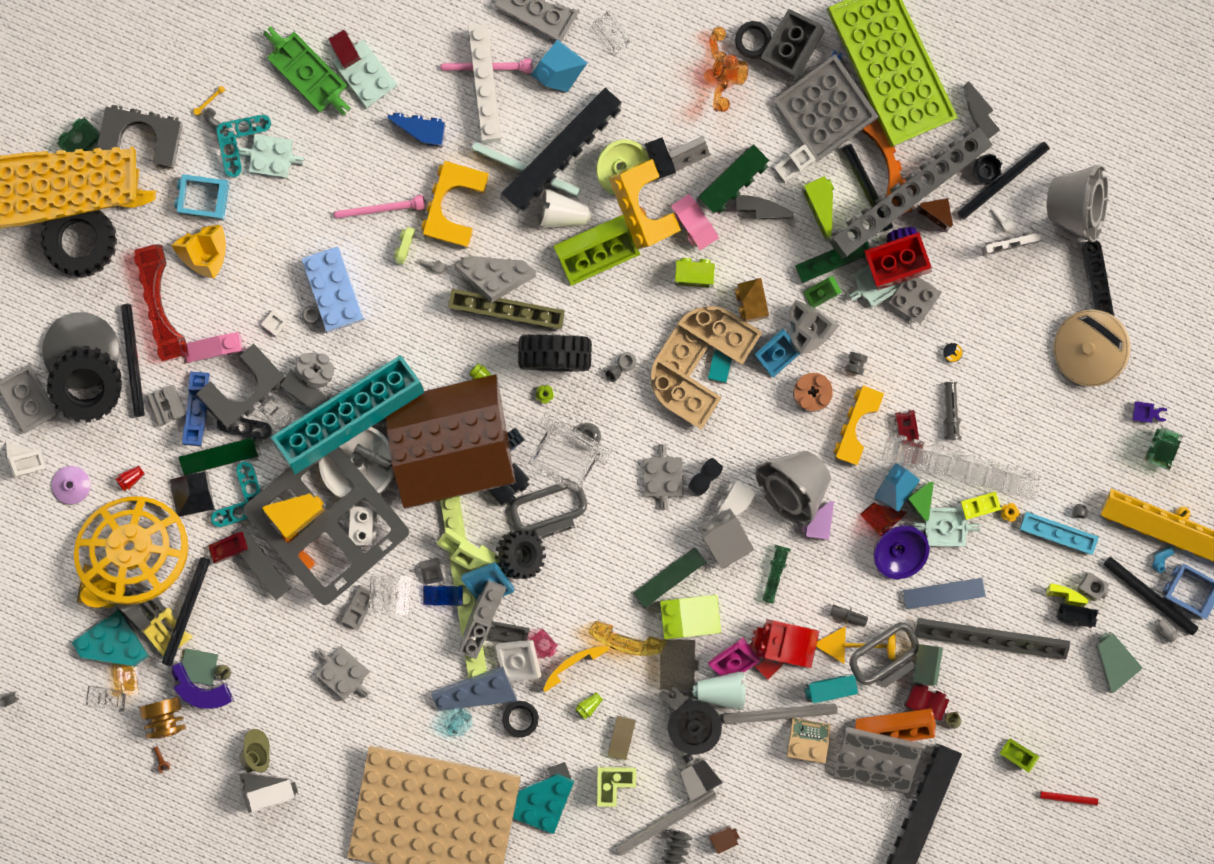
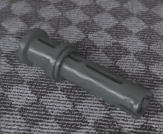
[944,382,962,440]

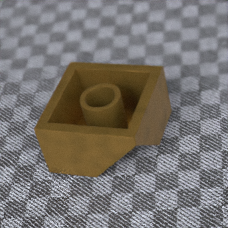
[735,278,769,322]

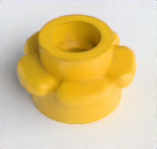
[1001,503,1020,522]

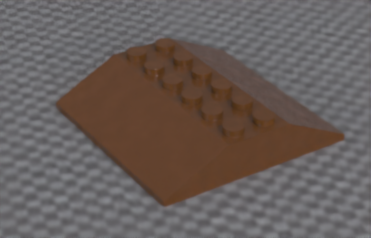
[386,374,516,509]

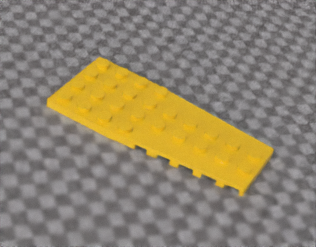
[0,146,136,229]

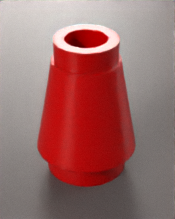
[115,465,145,491]

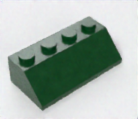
[695,144,770,215]

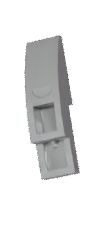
[458,580,506,659]

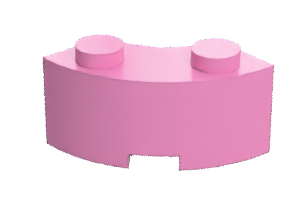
[670,194,719,250]

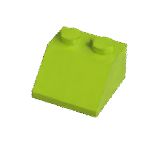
[674,258,715,288]

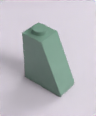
[1096,632,1143,693]

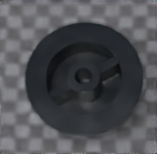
[668,700,722,755]

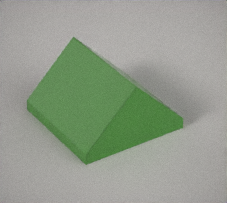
[906,482,934,521]

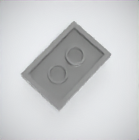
[0,365,59,434]

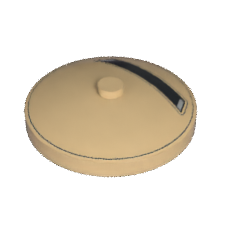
[1054,310,1131,387]

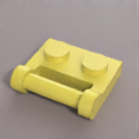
[144,607,193,656]

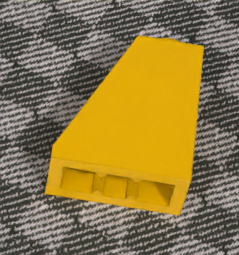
[262,494,325,540]

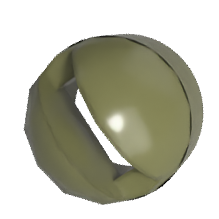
[215,664,231,680]
[945,712,962,729]

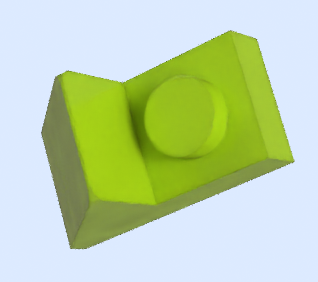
[999,738,1040,773]

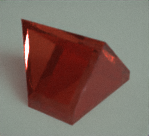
[860,502,907,537]

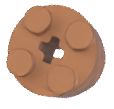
[793,373,833,412]

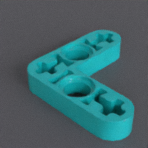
[216,115,271,177]
[211,462,265,527]

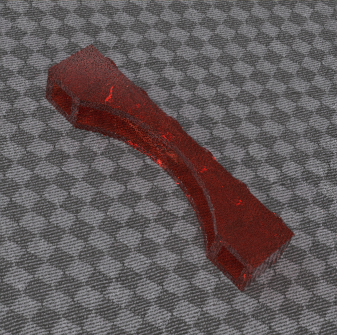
[134,244,190,362]

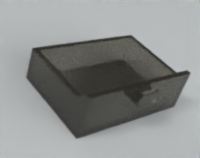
[660,639,699,690]

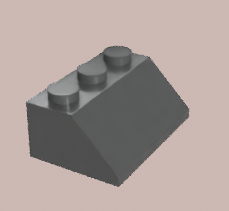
[761,9,825,81]

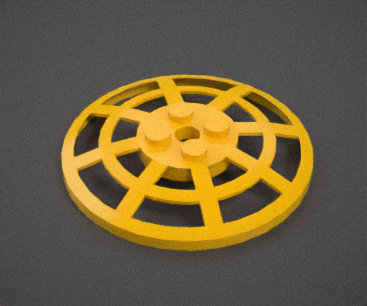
[74,496,189,605]

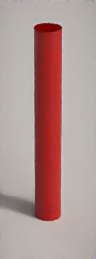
[1040,791,1098,806]

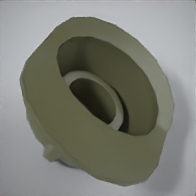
[239,729,270,773]

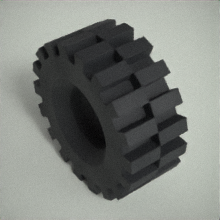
[495,531,546,579]

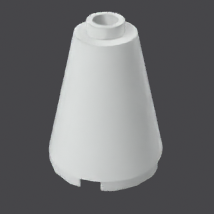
[537,189,592,228]

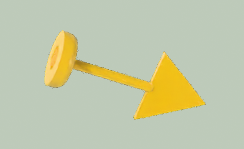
[816,626,896,664]

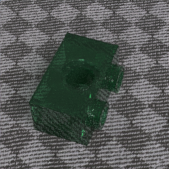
[56,117,100,152]

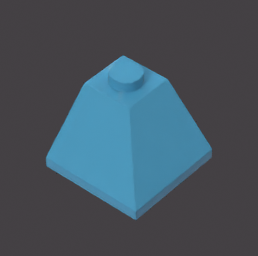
[531,40,588,92]
[874,463,920,512]

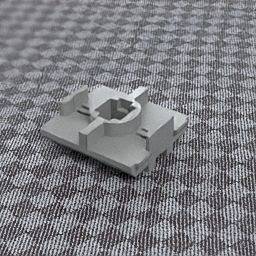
[146,385,186,426]

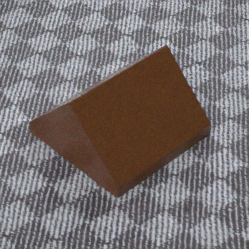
[916,198,953,232]

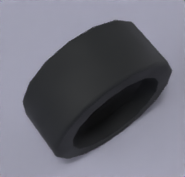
[735,21,772,59]
[502,701,539,738]

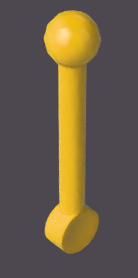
[193,86,225,116]

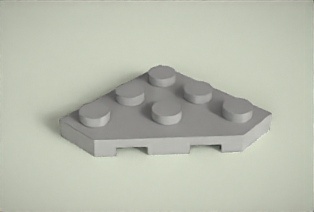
[455,256,536,303]

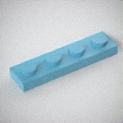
[1019,511,1099,555]

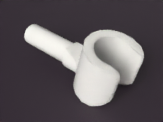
[992,209,1015,233]

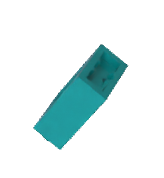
[804,674,858,703]

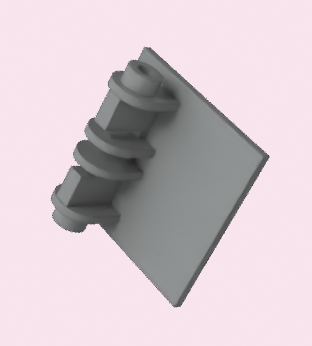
[889,277,942,324]

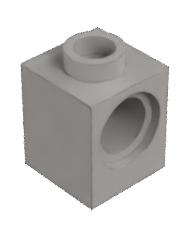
[1077,572,1109,601]

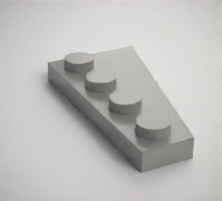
[494,0,580,42]

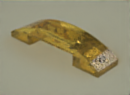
[588,621,667,656]

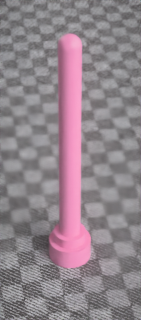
[440,58,532,74]
[333,195,425,218]

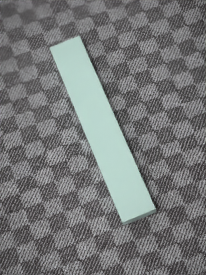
[472,142,580,197]

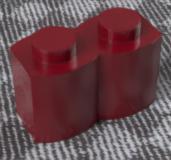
[904,683,950,721]

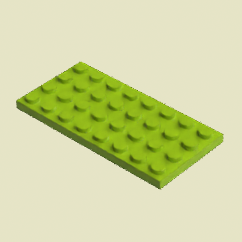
[826,0,958,147]

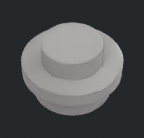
[302,306,321,325]
[617,352,636,371]

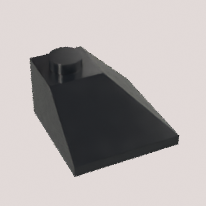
[170,471,215,517]

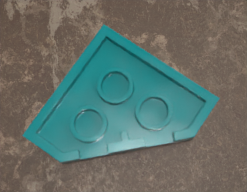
[71,610,149,667]
[513,774,575,834]

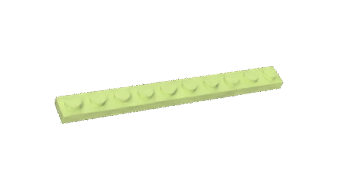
[441,496,487,678]

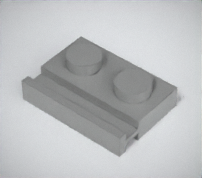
[668,136,710,172]

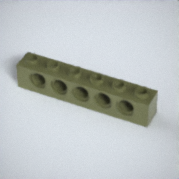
[448,289,565,331]

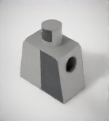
[680,754,723,801]

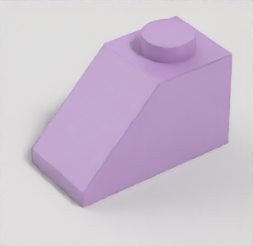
[802,501,834,540]

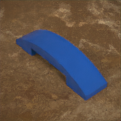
[182,371,210,446]

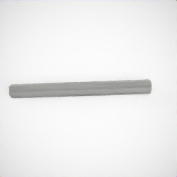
[723,703,838,724]
[615,789,717,856]

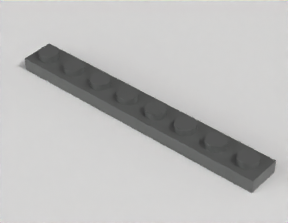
[914,618,1070,659]

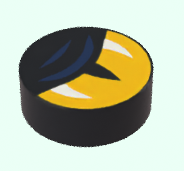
[943,343,963,362]

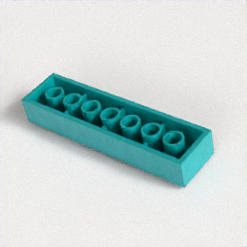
[271,355,425,475]

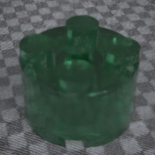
[1145,427,1183,471]

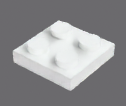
[495,640,541,681]

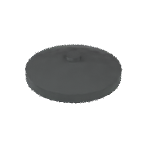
[42,312,120,389]

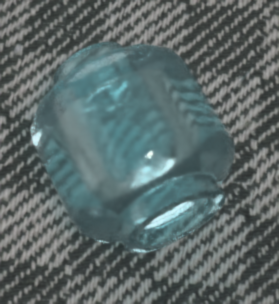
[444,708,473,736]

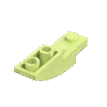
[436,528,506,575]

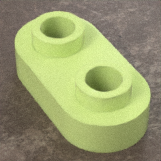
[393,227,415,265]

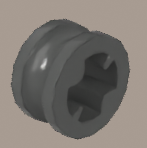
[0,691,20,708]

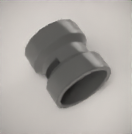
[845,351,868,375]

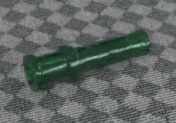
[762,544,792,604]

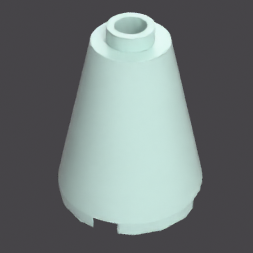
[693,672,745,710]

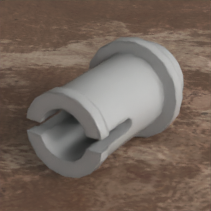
[1155,619,1179,643]

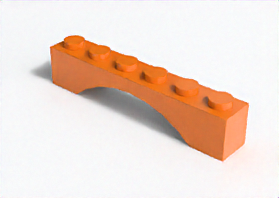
[861,104,914,217]

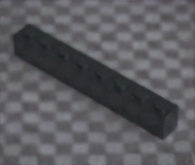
[500,87,622,214]
[886,744,962,864]

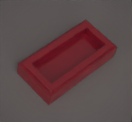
[329,29,361,69]
[208,532,248,564]

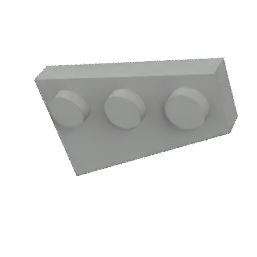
[982,231,1041,256]

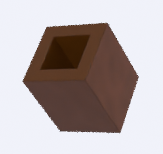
[709,825,740,854]

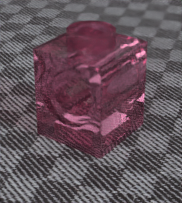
[530,628,558,658]

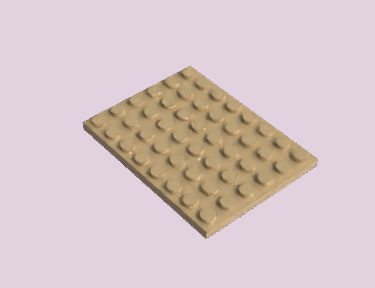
[347,745,521,864]

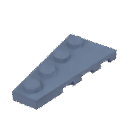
[431,667,517,711]

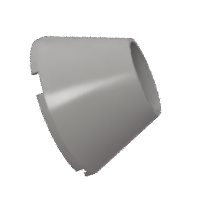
[1047,164,1108,242]
[755,451,831,526]

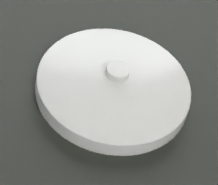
[319,427,394,501]

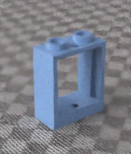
[1162,564,1214,620]

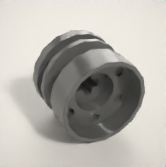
[114,582,166,633]

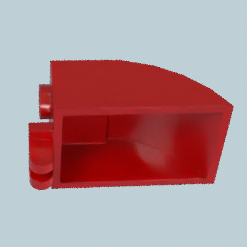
[751,619,820,668]

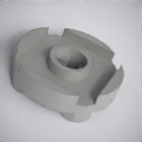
[295,353,334,388]

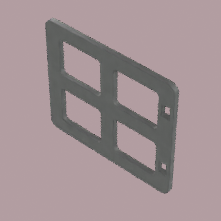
[243,447,409,605]

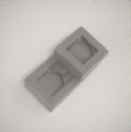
[342,585,377,630]

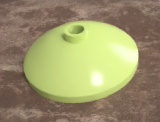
[596,139,650,195]

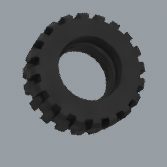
[41,210,117,277]
[518,334,592,372]
[47,346,122,423]

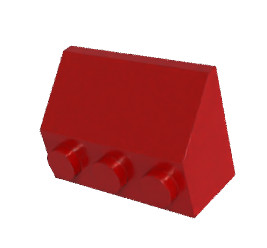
[864,232,932,291]

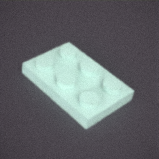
[333,40,398,109]

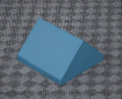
[753,329,801,378]

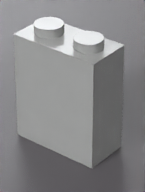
[697,508,755,570]

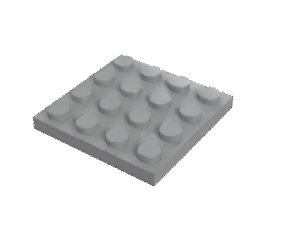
[774,55,879,162]

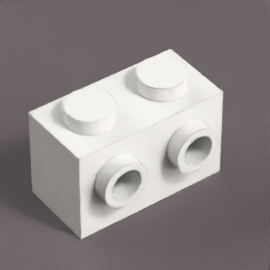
[349,506,378,546]

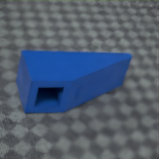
[387,113,446,147]

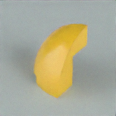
[171,225,226,279]

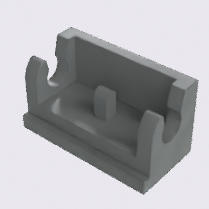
[488,621,530,643]
[659,686,689,711]

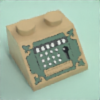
[786,718,831,763]

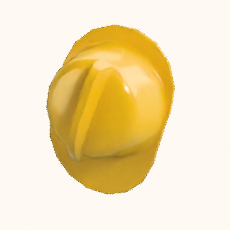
[80,579,126,608]

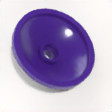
[873,526,930,579]

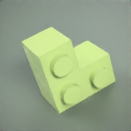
[597,766,636,807]

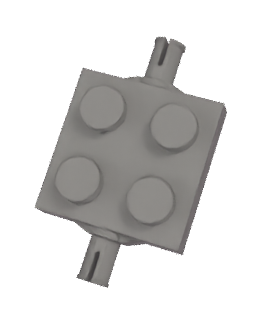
[643,444,683,510]
[316,646,370,701]

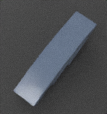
[903,578,986,609]

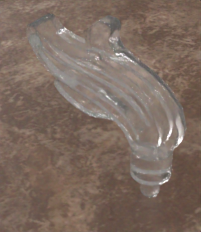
[879,787,903,826]

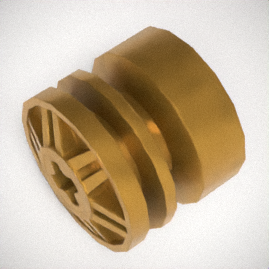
[139,697,186,739]

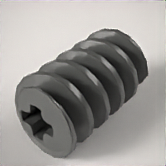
[661,828,693,864]

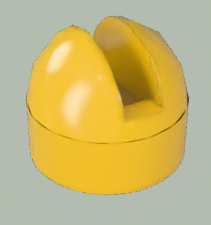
[1174,506,1191,519]

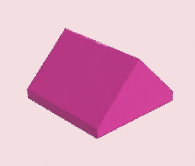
[708,637,760,676]

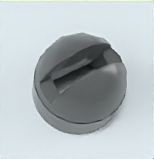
[605,365,621,382]
[1072,504,1088,519]

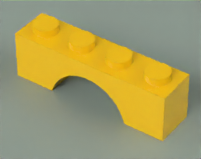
[833,385,885,466]

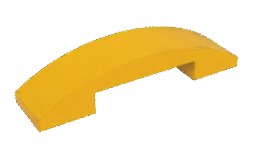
[543,646,610,692]

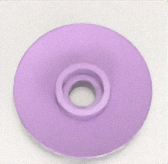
[52,466,90,504]

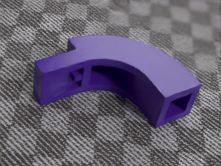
[171,661,234,709]

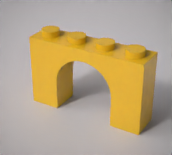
[608,159,681,249]
[421,161,489,248]

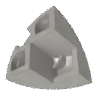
[788,300,839,354]

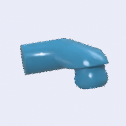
[1152,546,1174,573]

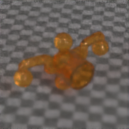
[703,26,748,112]

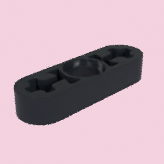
[217,418,272,440]

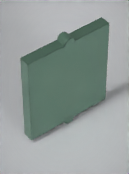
[182,648,219,686]

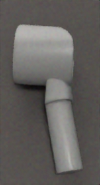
[419,259,447,274]

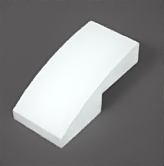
[774,144,816,183]

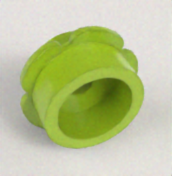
[535,385,554,404]

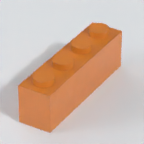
[855,709,936,741]

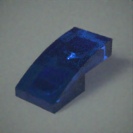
[423,585,463,606]

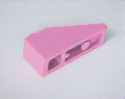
[184,332,244,363]

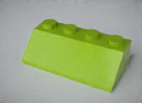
[553,214,641,286]

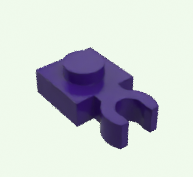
[1132,401,1167,423]

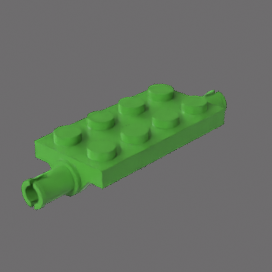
[263,26,351,116]

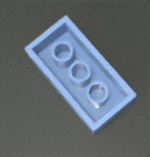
[302,246,364,333]

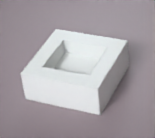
[261,310,288,336]

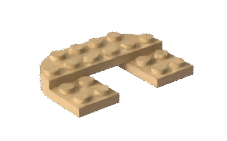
[651,306,763,430]

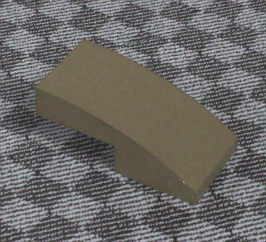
[607,715,636,760]

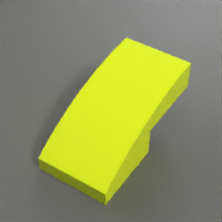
[960,491,1001,520]
[1046,583,1088,607]

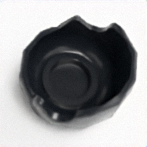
[973,154,1002,184]

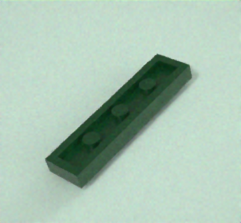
[795,241,871,284]

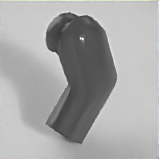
[203,107,226,134]

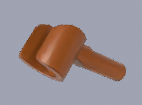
[153,746,170,774]

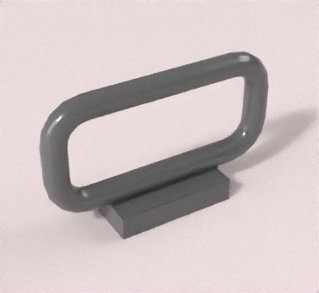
[510,481,587,539]
[849,622,919,688]

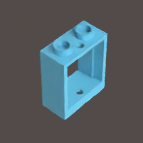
[174,174,230,220]

